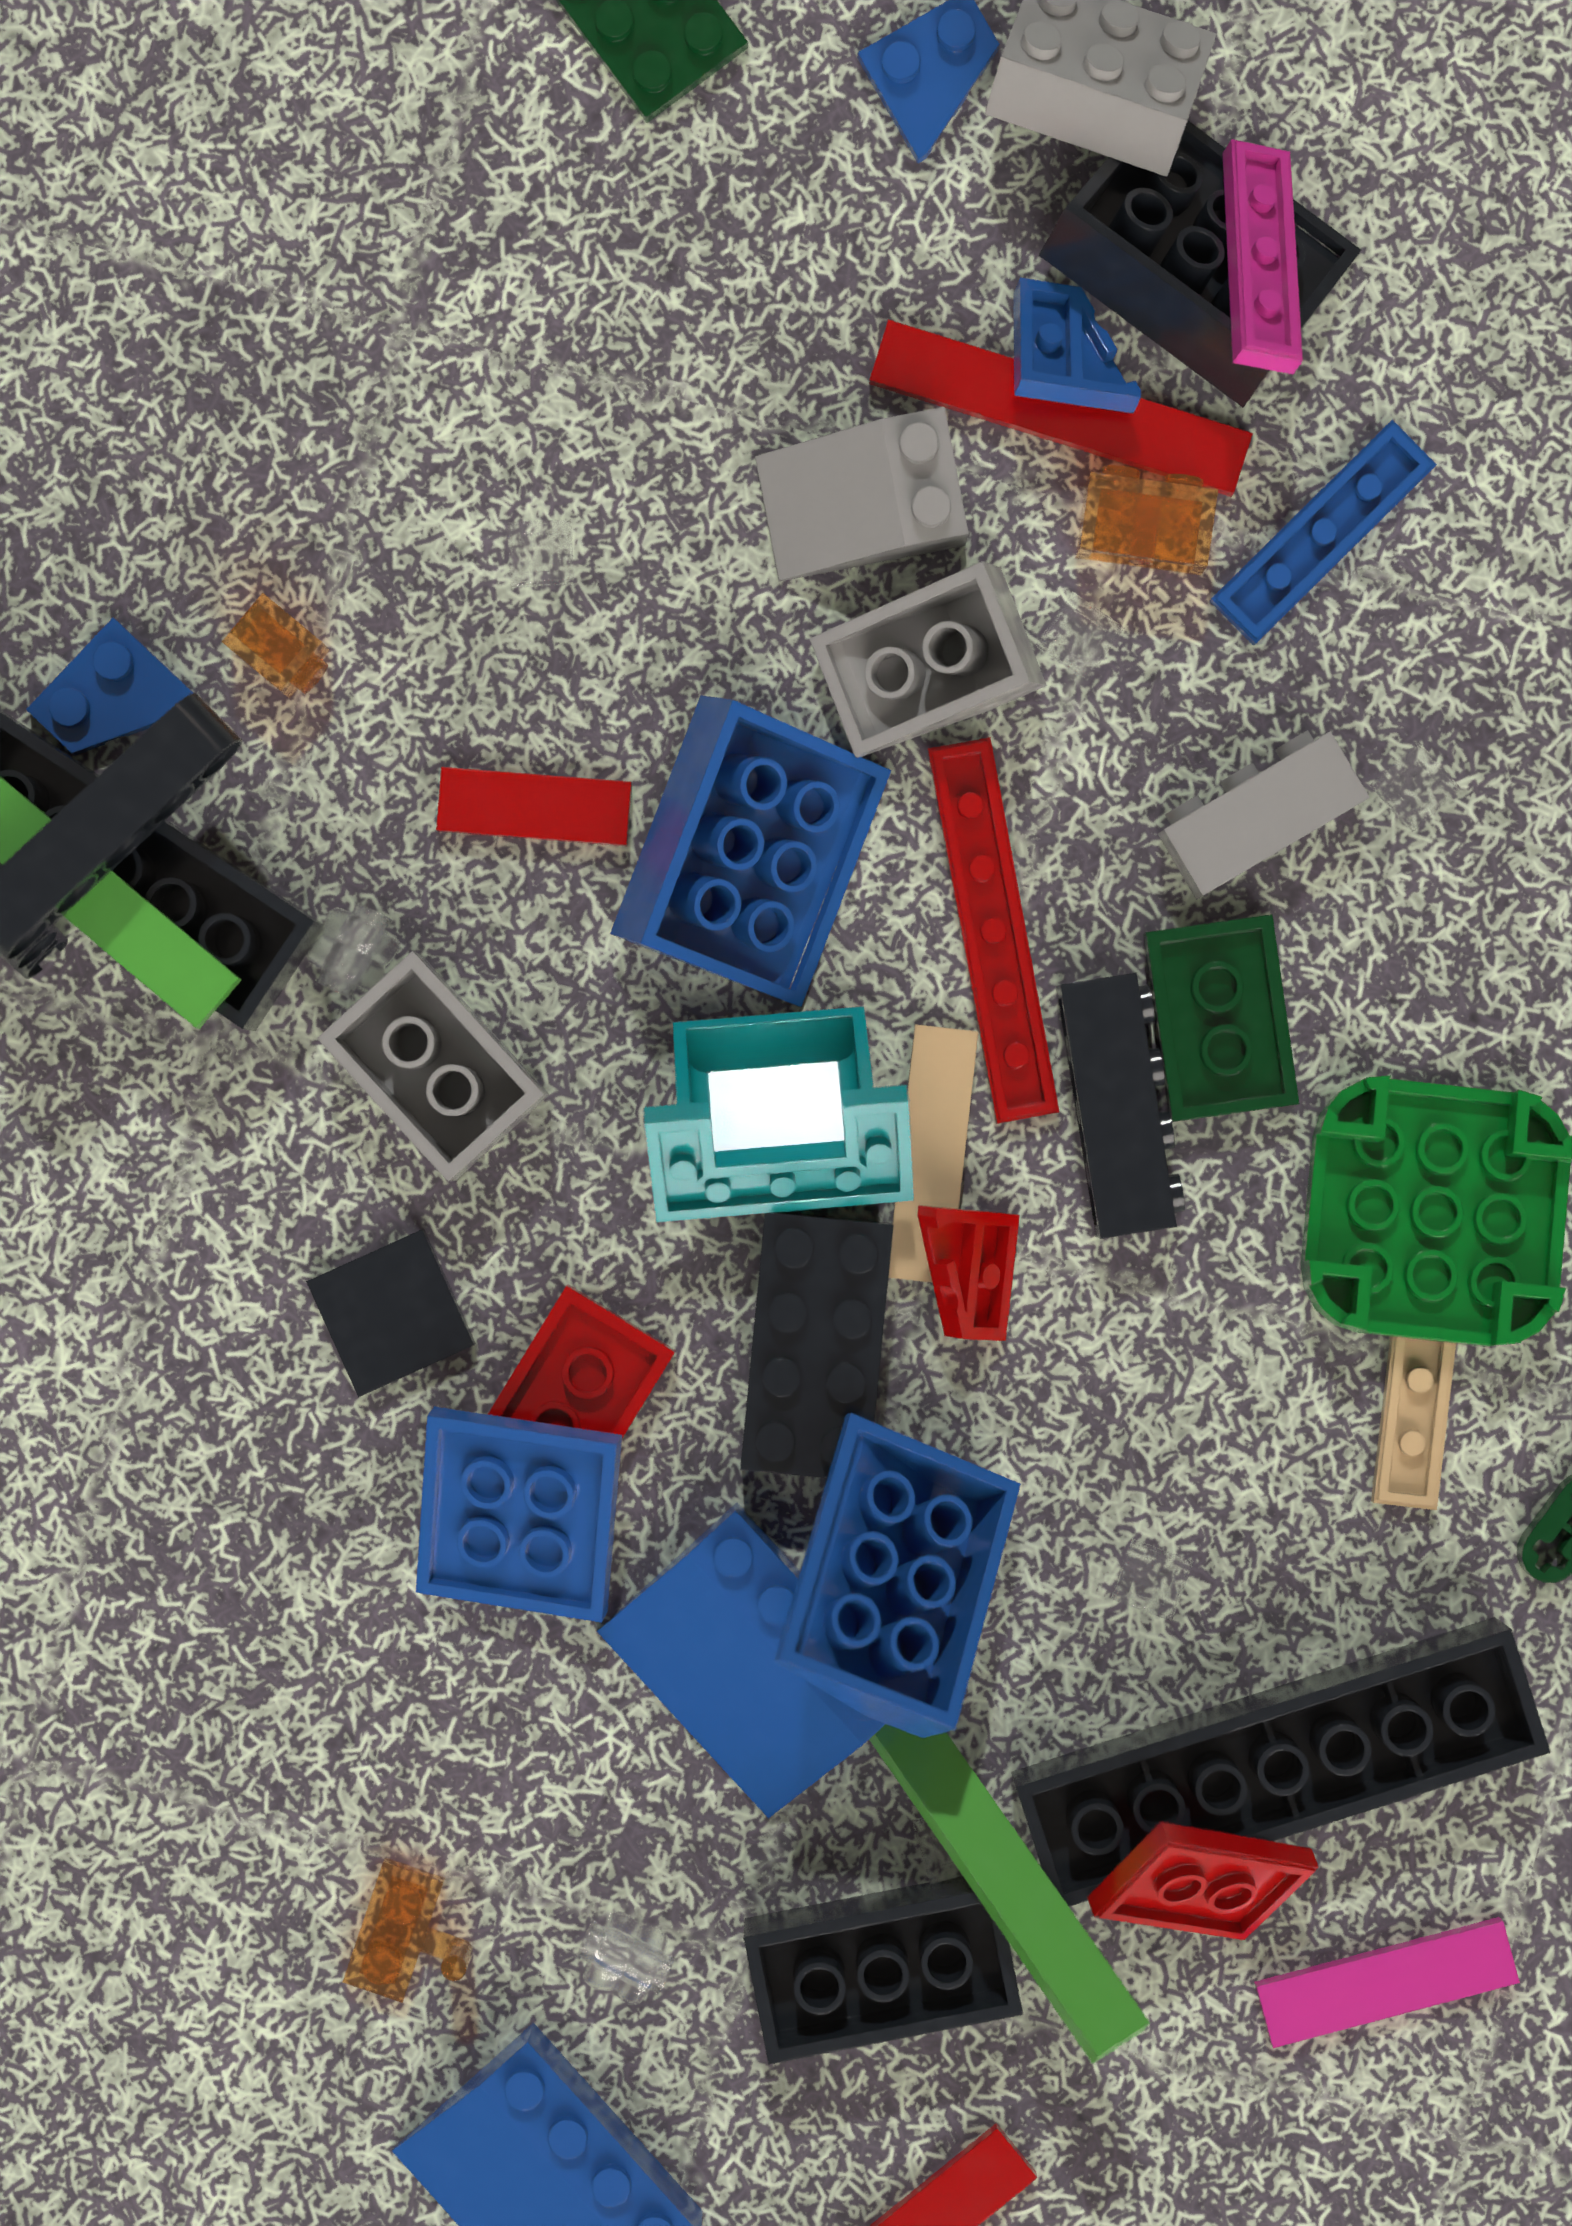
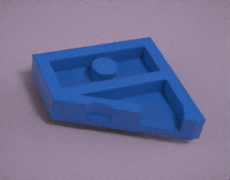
[857,0,999,164]

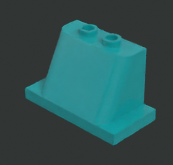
[644,1006,914,1222]

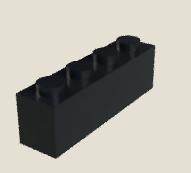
[1056,972,1185,1239]

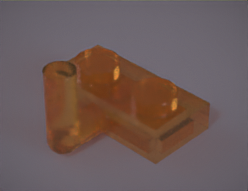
[342,1858,473,2003]

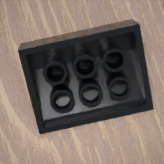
[1039,120,1361,408]

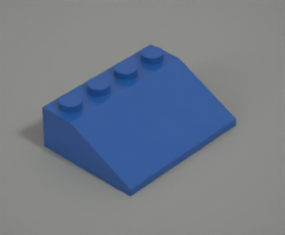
[610,695,891,1007]
[774,1413,1021,1738]
[597,1503,885,1819]
[392,2022,703,2226]

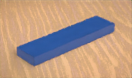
[1210,420,1437,646]

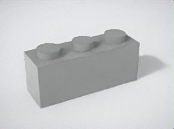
[1158,730,1370,900]

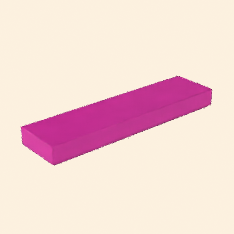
[1223,139,1303,374]
[1254,1917,1520,2048]

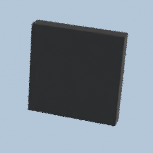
[306,1229,476,1397]

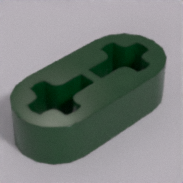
[1517,1475,1572,1583]

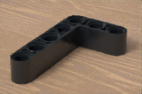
[0,693,242,979]

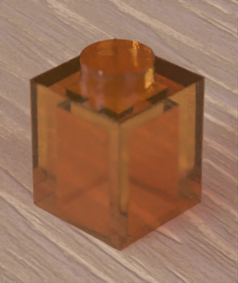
[222,593,330,698]

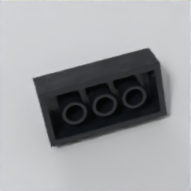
[740,1212,894,1478]
[743,1876,1023,2065]

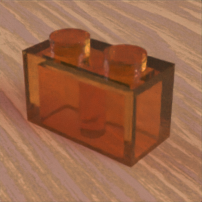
[1075,465,1218,575]

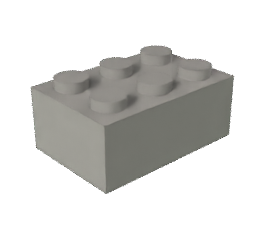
[985,0,1217,177]
[317,951,550,1182]

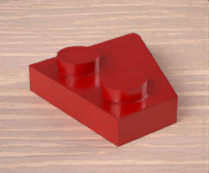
[917,1205,1020,1341]

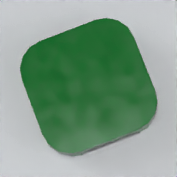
[1301,1075,1572,1347]

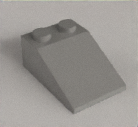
[755,407,969,582]
[809,561,1047,758]

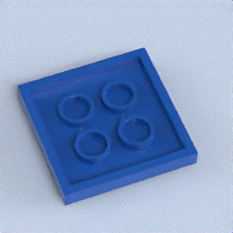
[416,1406,622,1623]

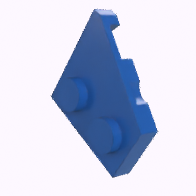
[1013,277,1141,414]
[26,617,194,755]

